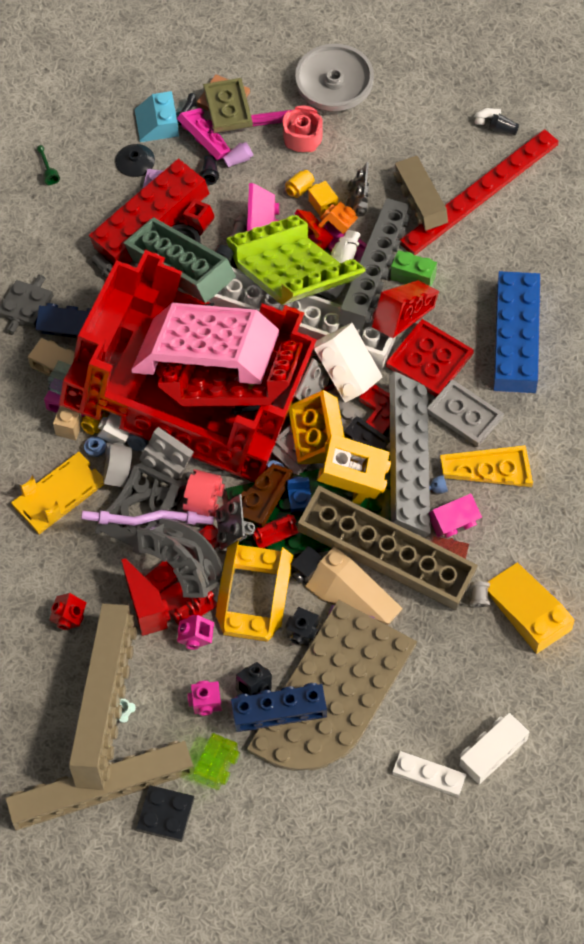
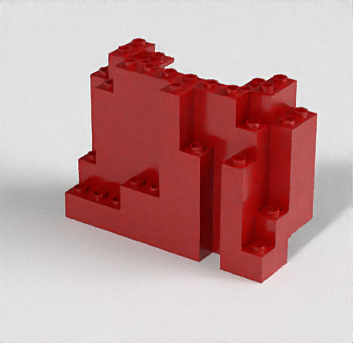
[59,250,317,482]

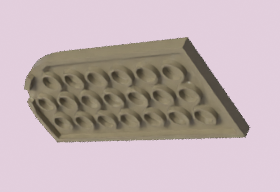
[247,600,417,771]

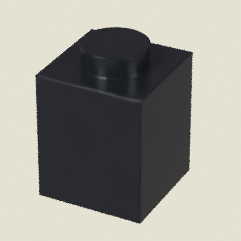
[291,546,324,585]

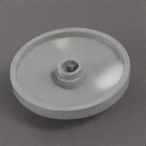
[295,44,374,111]

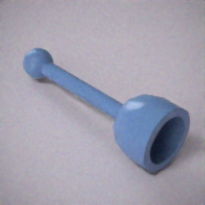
[429,475,448,494]

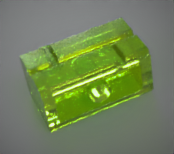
[193,733,240,790]

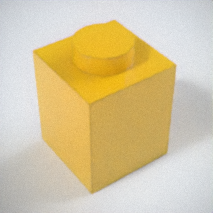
[308,181,338,217]

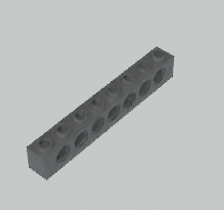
[338,198,411,330]

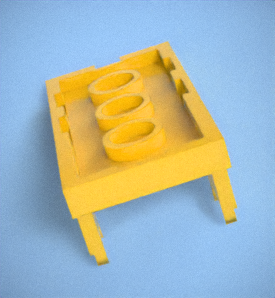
[11,452,105,534]

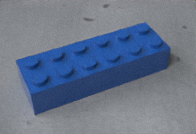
[494,271,540,393]

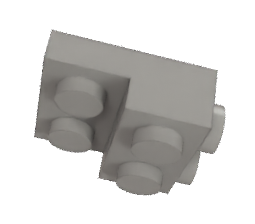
[139,427,194,481]

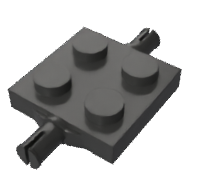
[0,274,54,335]

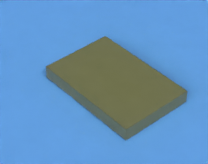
[203,78,253,133]

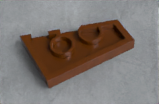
[241,463,294,528]

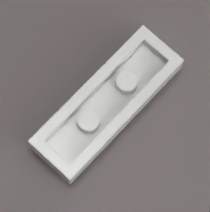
[392,751,466,798]

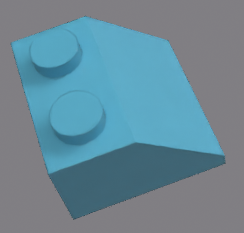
[135,91,179,142]

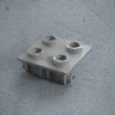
[294,358,330,402]

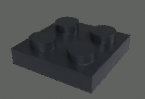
[136,785,195,842]

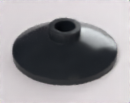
[115,144,155,177]

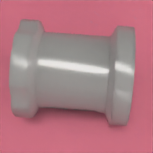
[470,581,490,607]

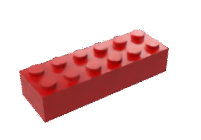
[89,158,210,264]

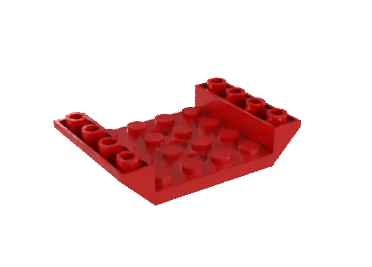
[158,341,303,406]

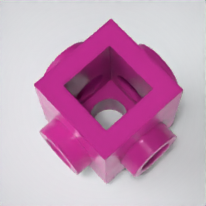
[177,615,214,650]
[187,681,222,716]

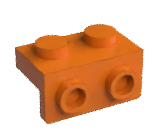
[318,201,358,234]

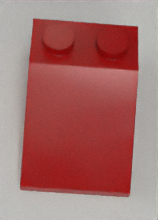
[121,558,171,636]

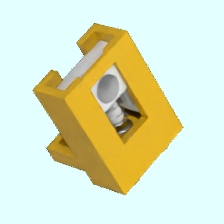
[317,434,391,505]

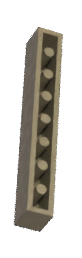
[6,741,194,831]

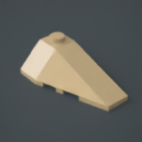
[306,546,402,625]

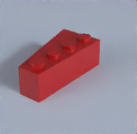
[372,280,439,338]

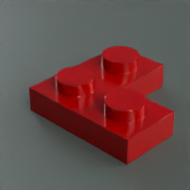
[359,384,390,435]

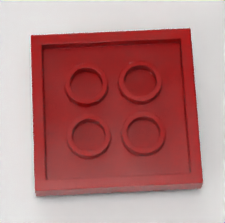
[386,319,474,397]

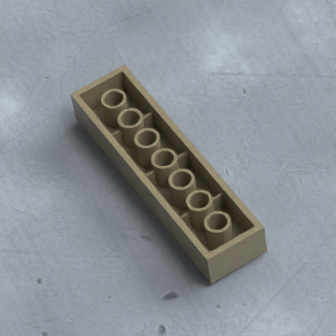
[298,485,478,611]
[69,603,137,790]

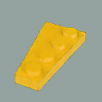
[440,445,533,487]

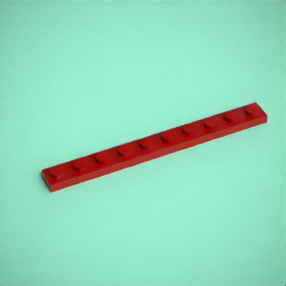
[400,129,559,255]

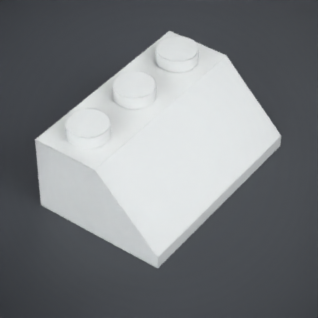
[314,322,382,403]

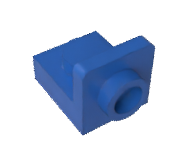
[287,477,311,513]

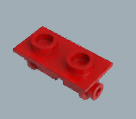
[252,514,299,548]

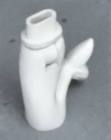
[319,230,360,300]

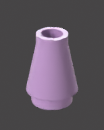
[222,142,254,168]

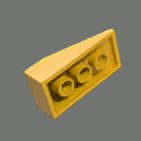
[488,562,574,654]

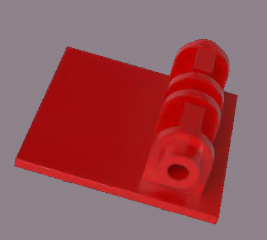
[160,581,217,625]

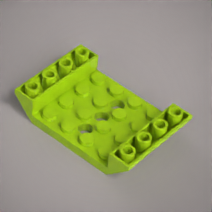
[226,215,365,305]

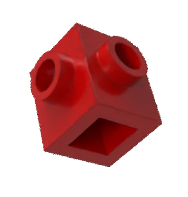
[49,593,87,630]

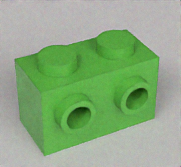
[391,250,437,286]

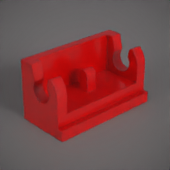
[294,209,334,251]

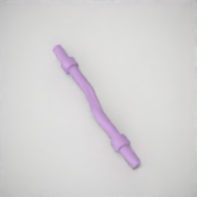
[81,510,214,526]

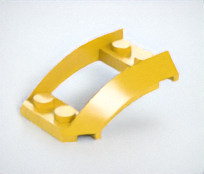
[215,540,293,642]

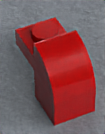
[176,199,215,236]

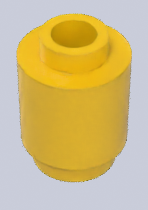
[285,170,315,198]

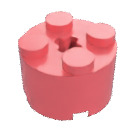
[283,106,323,152]
[183,469,225,517]

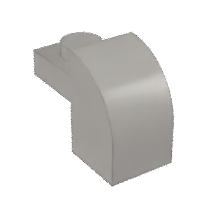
[103,442,132,488]

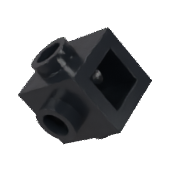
[285,607,319,647]
[236,662,272,696]

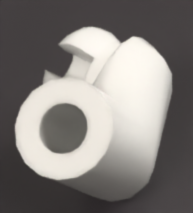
[474,108,501,125]

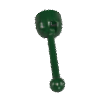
[37,145,60,186]

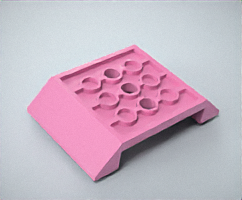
[132,303,279,384]

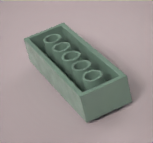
[124,217,236,303]

